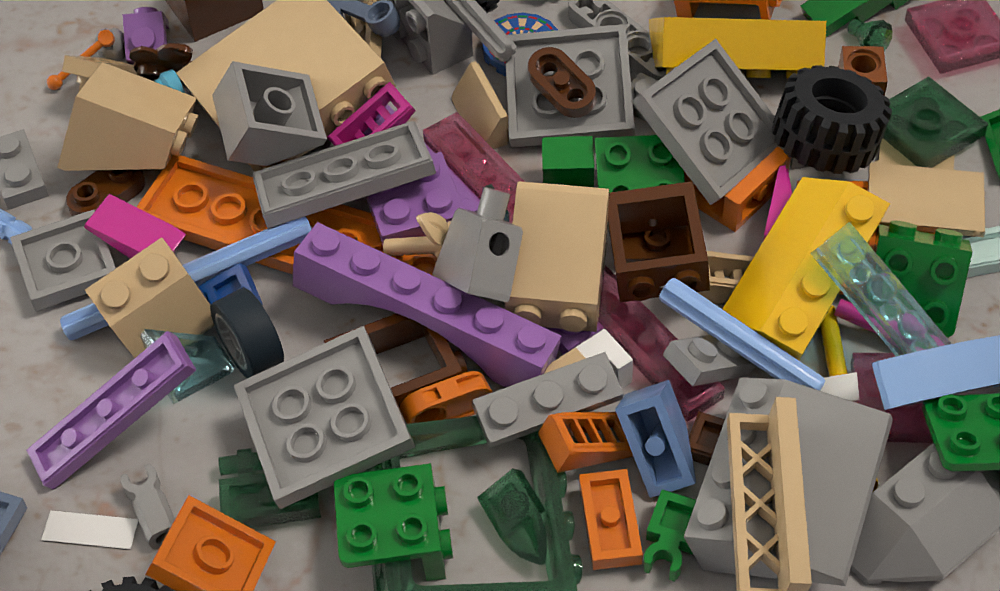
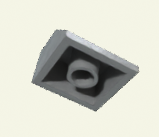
[212,61,327,166]

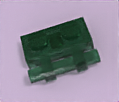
[218,448,321,528]

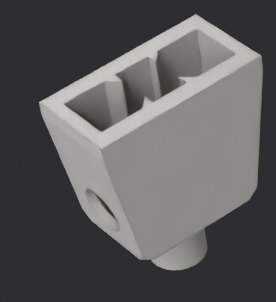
[432,187,523,302]

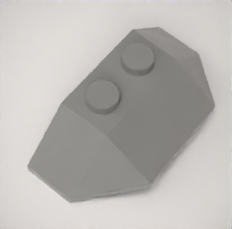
[850,443,1000,584]

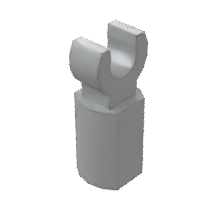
[120,463,175,550]

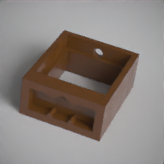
[608,181,710,303]
[324,313,468,419]

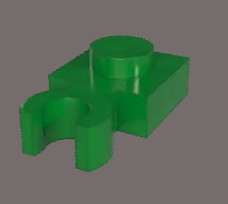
[643,490,696,582]

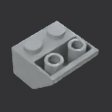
[390,0,473,75]

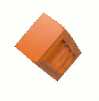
[538,412,634,473]

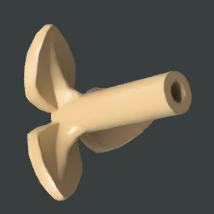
[383,212,452,277]

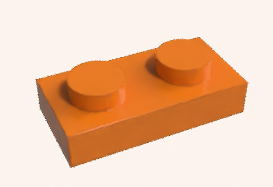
[579,469,643,570]

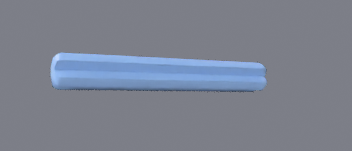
[659,278,825,391]

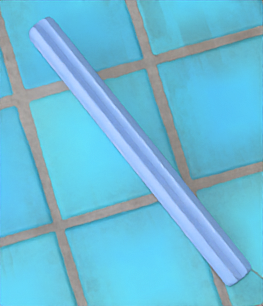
[60,216,312,340]

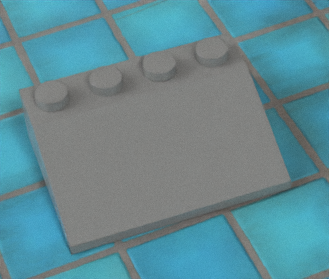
[684,378,893,586]

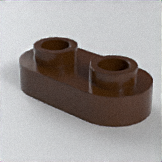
[528,47,597,118]
[66,169,145,216]

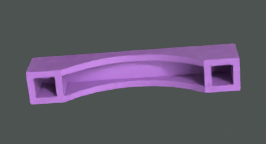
[293,222,562,387]

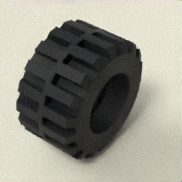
[772,65,892,174]

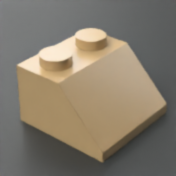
[85,237,214,358]

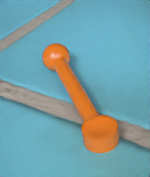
[47,30,115,90]

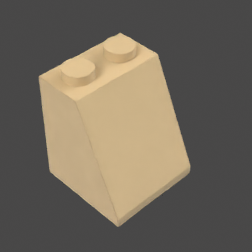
[57,62,199,171]
[505,181,609,332]

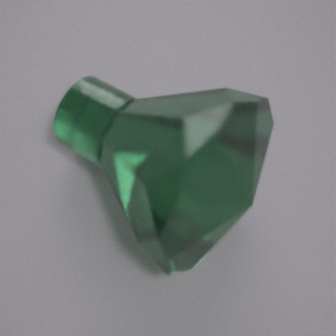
[848,19,893,52]

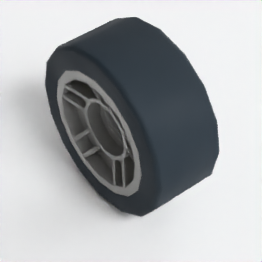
[210,287,284,378]

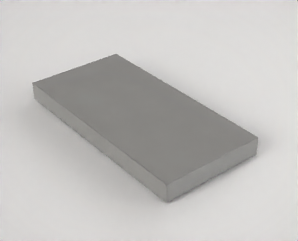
[252,121,436,229]

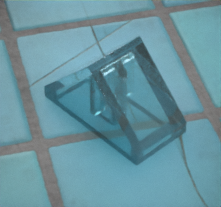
[140,329,235,404]

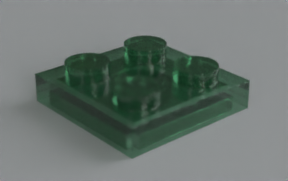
[883,76,988,168]

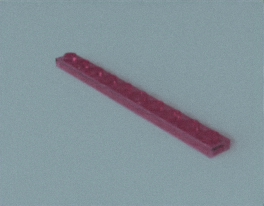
[423,112,725,422]

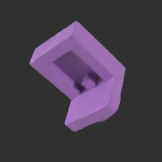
[122,7,169,64]

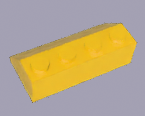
[649,17,827,78]
[723,177,890,361]

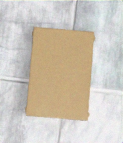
[868,162,985,238]

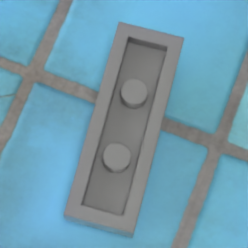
[472,352,624,449]

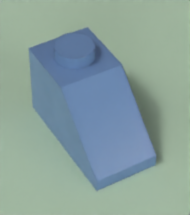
[615,380,696,498]

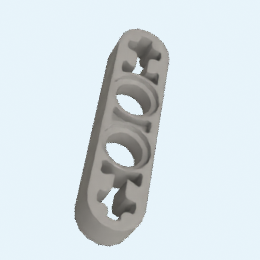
[568,0,666,80]

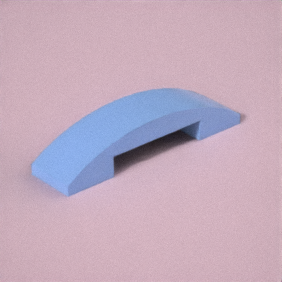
[871,335,1000,410]

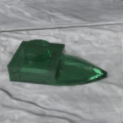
[477,468,547,565]

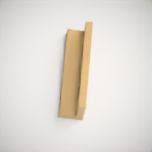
[727,397,812,591]

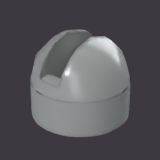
[95,28,125,61]

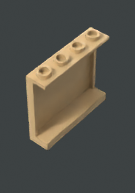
[176,0,396,172]

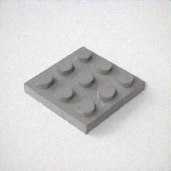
[506,24,635,148]
[632,39,782,205]
[234,326,415,509]

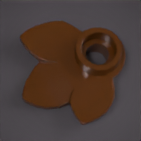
[129,43,193,81]

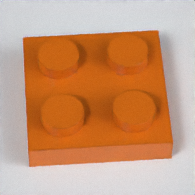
[145,495,276,591]

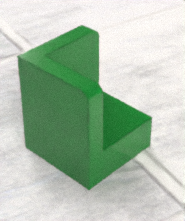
[542,136,594,187]

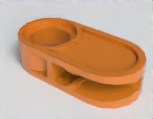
[399,371,492,434]

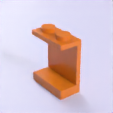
[684,146,791,232]

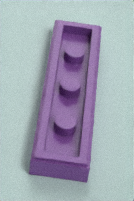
[26,331,196,490]

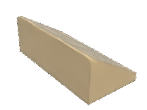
[452,61,509,152]

